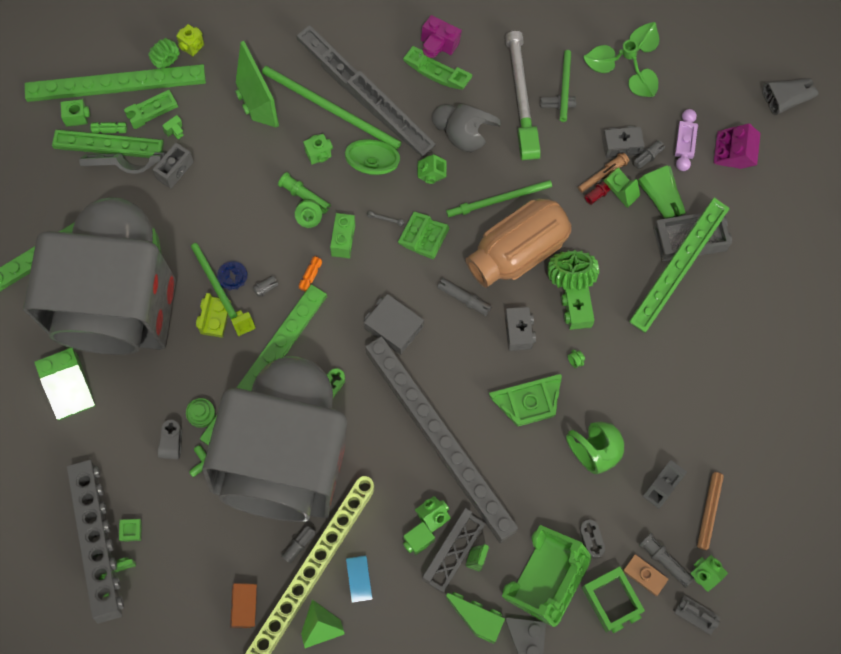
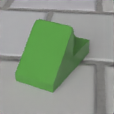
[603,167,640,208]

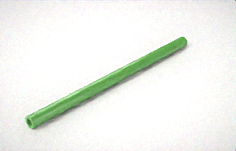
[262,66,402,150]

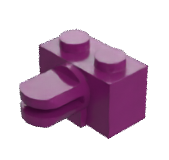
[421,15,462,58]

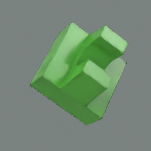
[162,115,184,140]

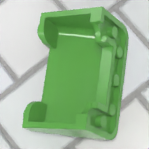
[502,525,591,627]

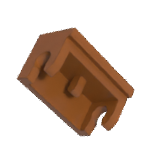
[230,584,257,628]

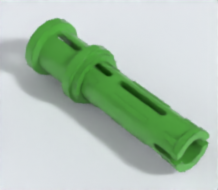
[278,172,331,214]

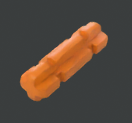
[299,256,322,292]

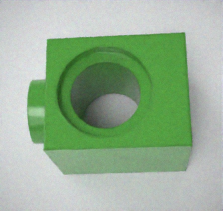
[61,99,90,127]
[403,522,435,556]

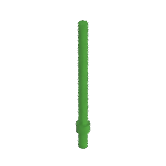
[446,180,552,218]

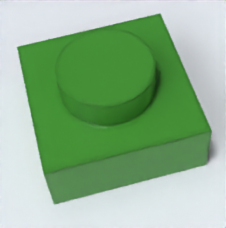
[119,519,142,542]

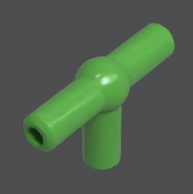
[189,445,206,477]

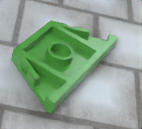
[489,374,562,427]

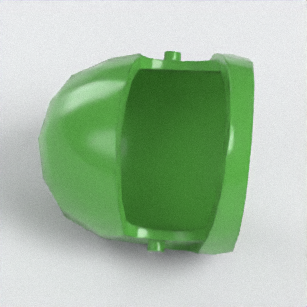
[566,421,624,474]

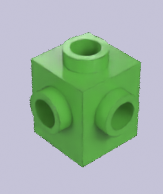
[303,134,333,165]
[418,154,446,184]
[415,496,451,533]
[691,555,728,592]

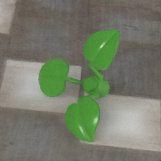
[584,22,659,97]

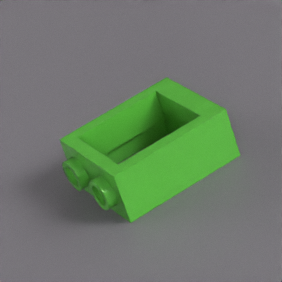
[582,567,645,633]

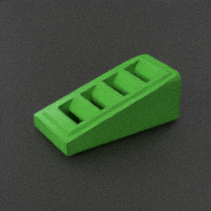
[466,544,489,572]

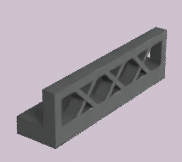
[422,508,486,593]

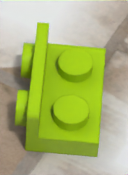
[196,293,231,338]

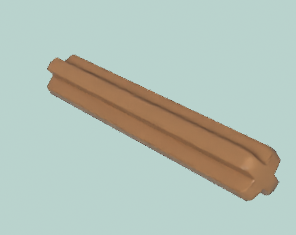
[697,472,724,550]

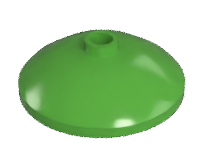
[345,140,400,175]

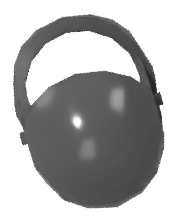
[446,104,501,153]

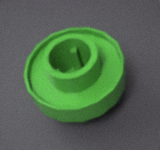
[295,200,322,228]
[186,398,216,428]

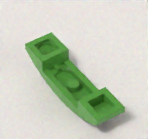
[403,46,472,89]

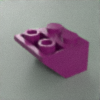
[714,123,761,169]

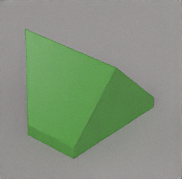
[301,600,345,648]

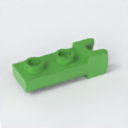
[124,90,178,129]

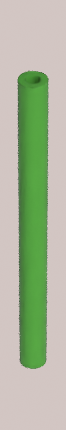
[560,50,571,122]
[191,243,237,319]

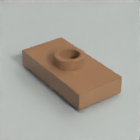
[623,555,669,596]

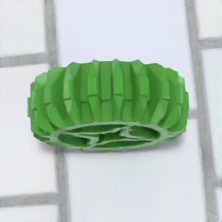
[548,250,599,291]

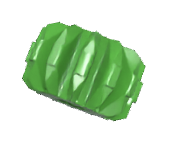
[148,38,180,69]

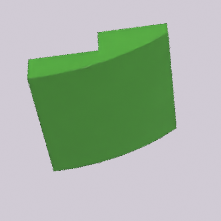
[398,212,450,259]

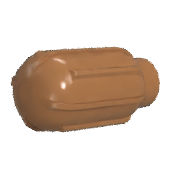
[466,199,572,288]

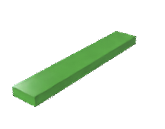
[52,130,164,158]

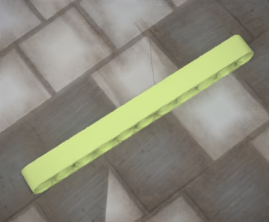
[245,476,374,654]

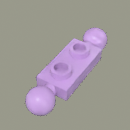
[675,109,698,171]

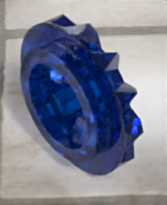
[217,261,247,291]

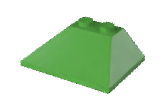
[235,41,279,128]

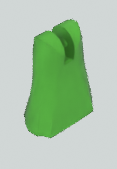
[638,165,686,219]

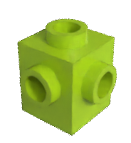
[176,24,204,57]

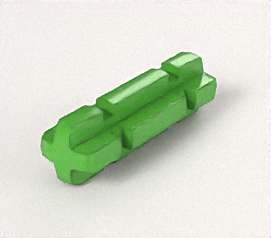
[90,122,127,133]

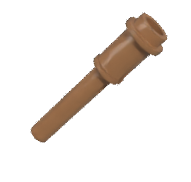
[578,153,629,193]

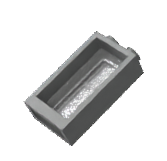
[653,213,732,261]

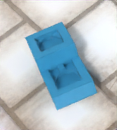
[346,555,372,602]

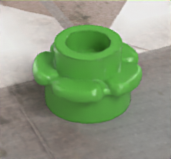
[568,350,585,368]

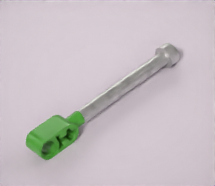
[505,31,540,160]

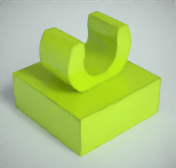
[231,310,256,336]

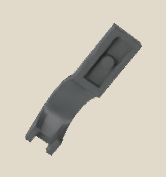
[79,152,165,174]

